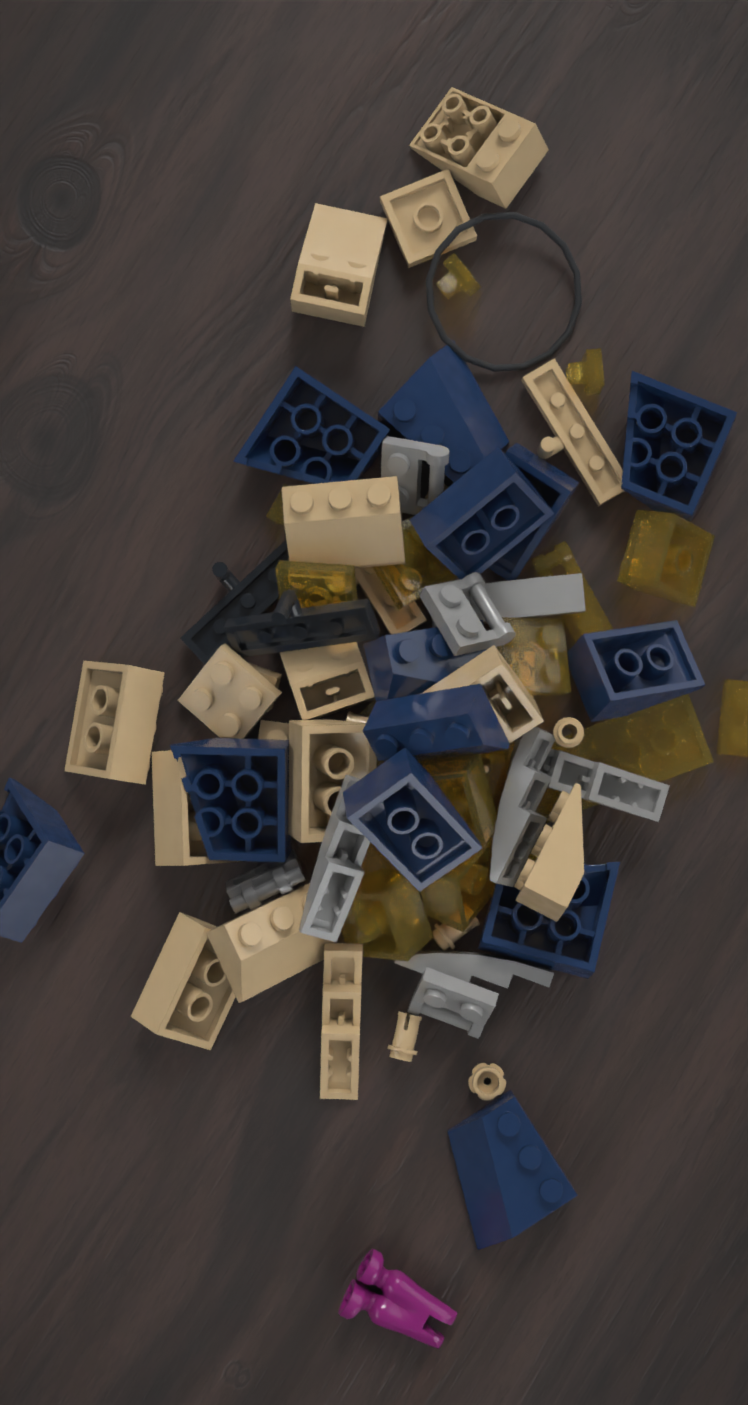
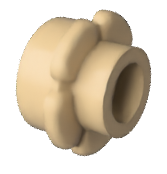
[468,1063,506,1101]

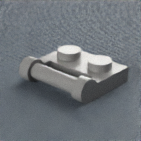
[381,436,449,515]
[420,572,516,656]
[407,967,499,1039]

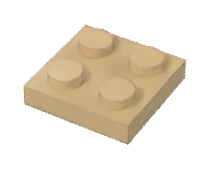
[380,169,477,268]
[178,643,282,739]

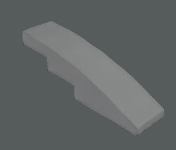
[431,573,586,628]
[490,727,555,887]
[506,739,670,822]
[299,775,370,942]
[394,950,554,989]

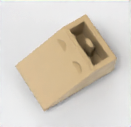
[409,87,549,209]
[290,203,388,327]
[280,594,375,720]
[421,645,544,767]
[514,783,584,922]

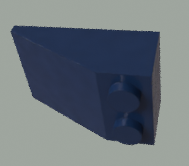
[488,443,579,581]
[564,620,705,722]
[343,748,483,892]

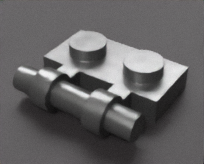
[226,849,305,914]

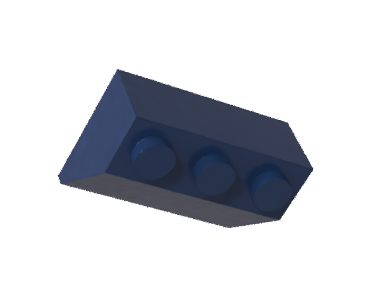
[410,447,555,579]
[363,683,510,762]

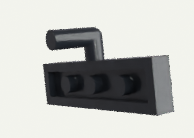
[180,540,307,665]
[224,589,380,657]

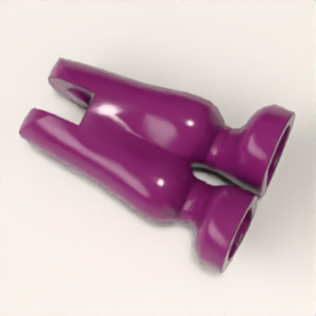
[338,1248,457,1349]

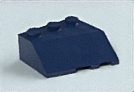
[378,340,509,487]
[233,366,393,484]
[621,371,737,525]
[363,620,487,701]
[170,738,292,862]
[0,777,85,943]
[478,862,620,979]
[448,1090,578,1250]

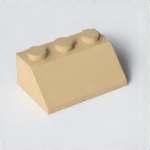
[282,476,406,574]
[65,661,164,785]
[288,719,377,843]
[152,750,243,866]
[206,883,334,1003]
[131,912,236,1050]

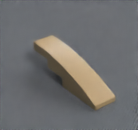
[320,943,363,1100]

